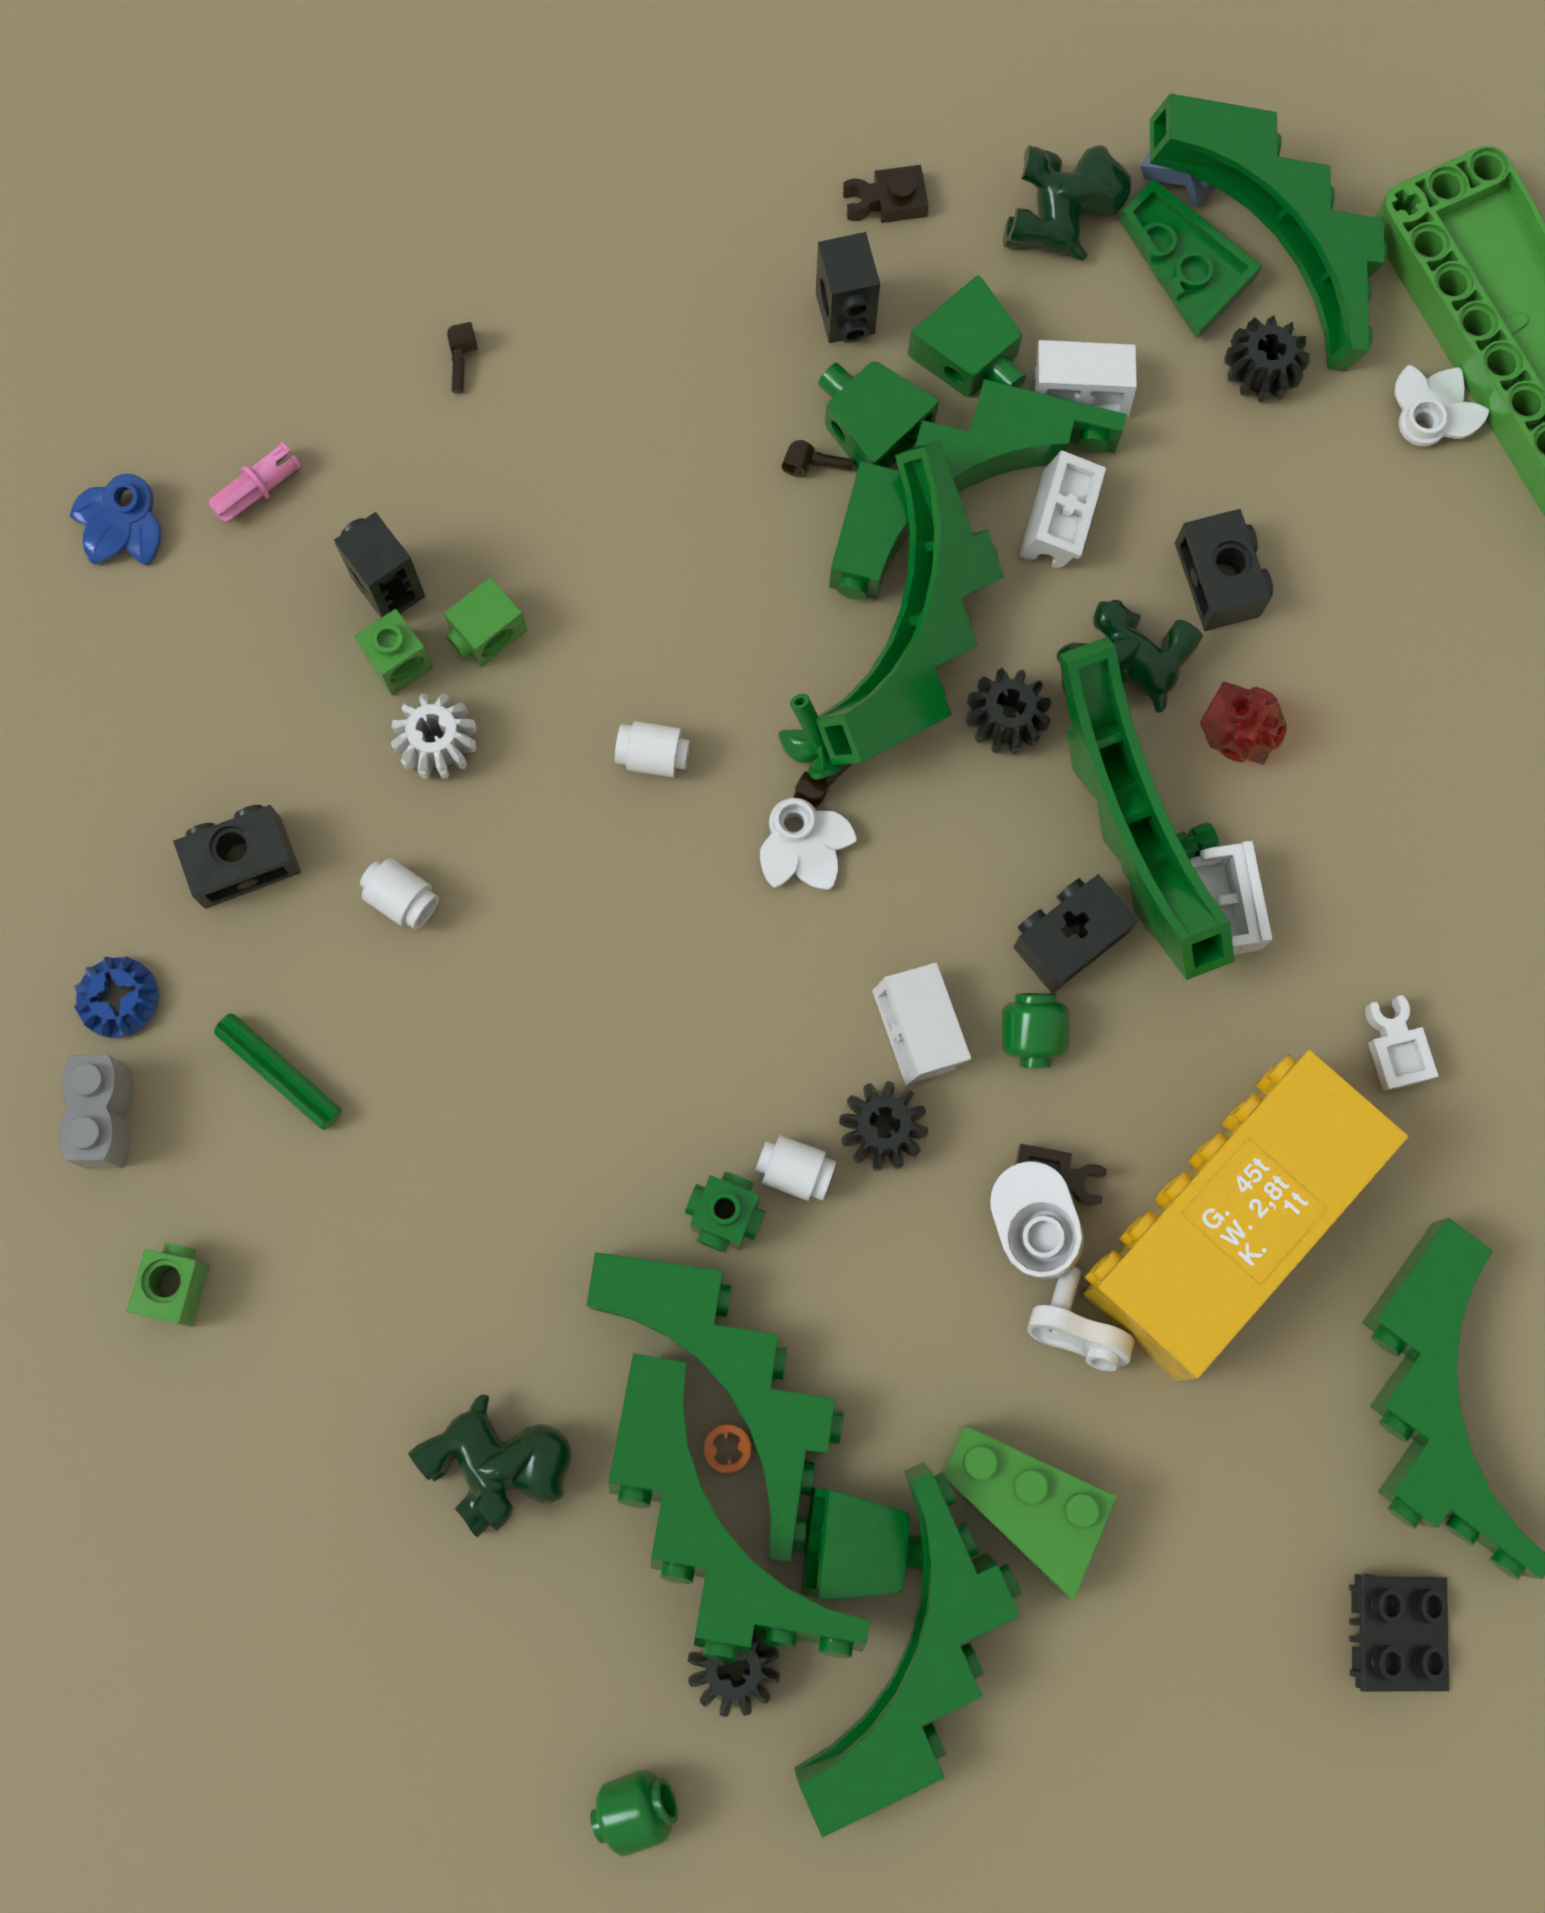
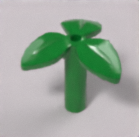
[779,694,843,780]

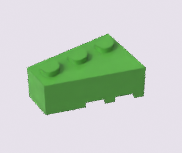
[940,1426,1117,1601]

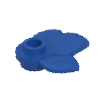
[70,474,161,565]

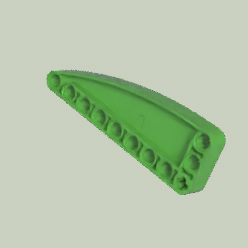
[1375,146,1545,516]

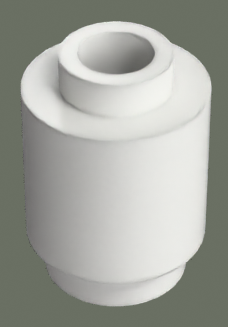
[615,721,690,778]
[360,858,439,930]
[755,1135,837,1201]

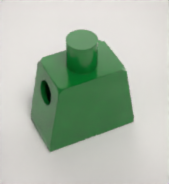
[908,275,1026,397]
[818,361,939,468]
[801,1488,923,1600]

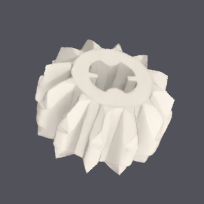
[391,693,477,779]

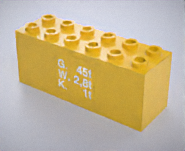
[1081,1049,1409,1382]

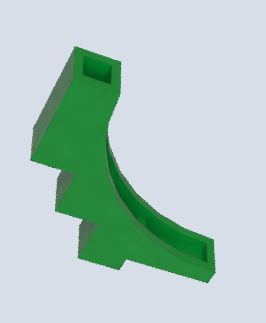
[1150,93,1388,371]
[815,440,1004,765]
[1059,637,1235,980]
[1362,1218,1545,1580]
[586,1252,844,1562]
[608,1353,870,1662]
[794,1462,1021,1838]

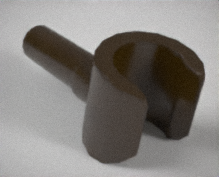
[447,322,478,394]
[781,440,853,477]
[793,764,852,808]

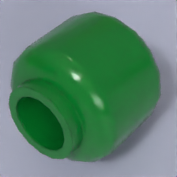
[1002,993,1069,1068]
[590,1770,678,1856]

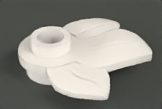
[1394,365,1489,446]
[760,798,857,890]

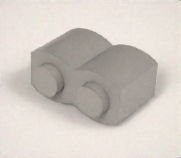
[59,1054,132,1168]

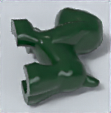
[1003,145,1131,261]
[1056,600,1203,713]
[408,1394,572,1537]

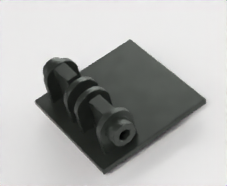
[1349,1574,1449,1692]

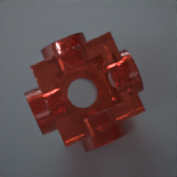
[1200,681,1287,765]

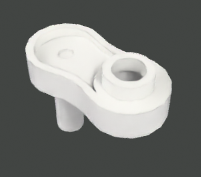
[1027,1267,1135,1372]

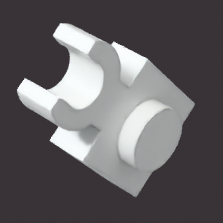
[1365,995,1439,1092]

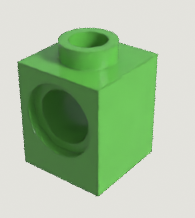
[443,577,527,667]
[354,609,433,695]
[127,1243,209,1327]

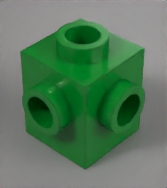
[685,1172,765,1253]

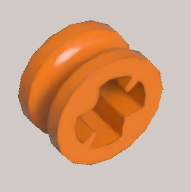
[703,1424,752,1474]

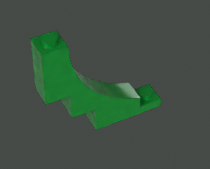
[829,379,1127,600]

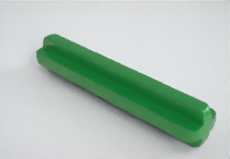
[214,1013,342,1130]

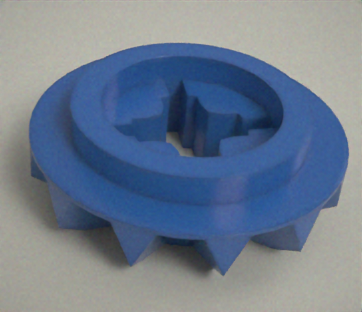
[74,956,159,1038]

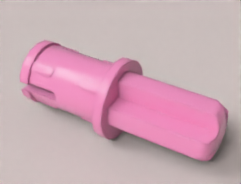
[208,442,302,523]

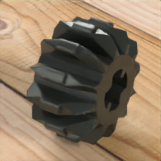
[1224,315,1310,403]
[966,667,1052,755]
[839,1081,928,1171]
[687,1633,780,1717]

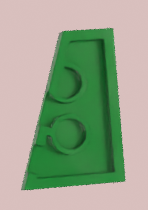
[1119,179,1262,339]

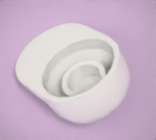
[990,1161,1085,1280]

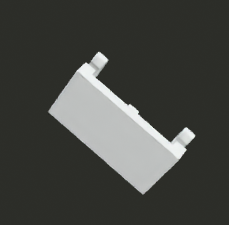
[1033,340,1137,419]
[1018,450,1106,568]
[1189,841,1273,955]
[872,962,971,1086]

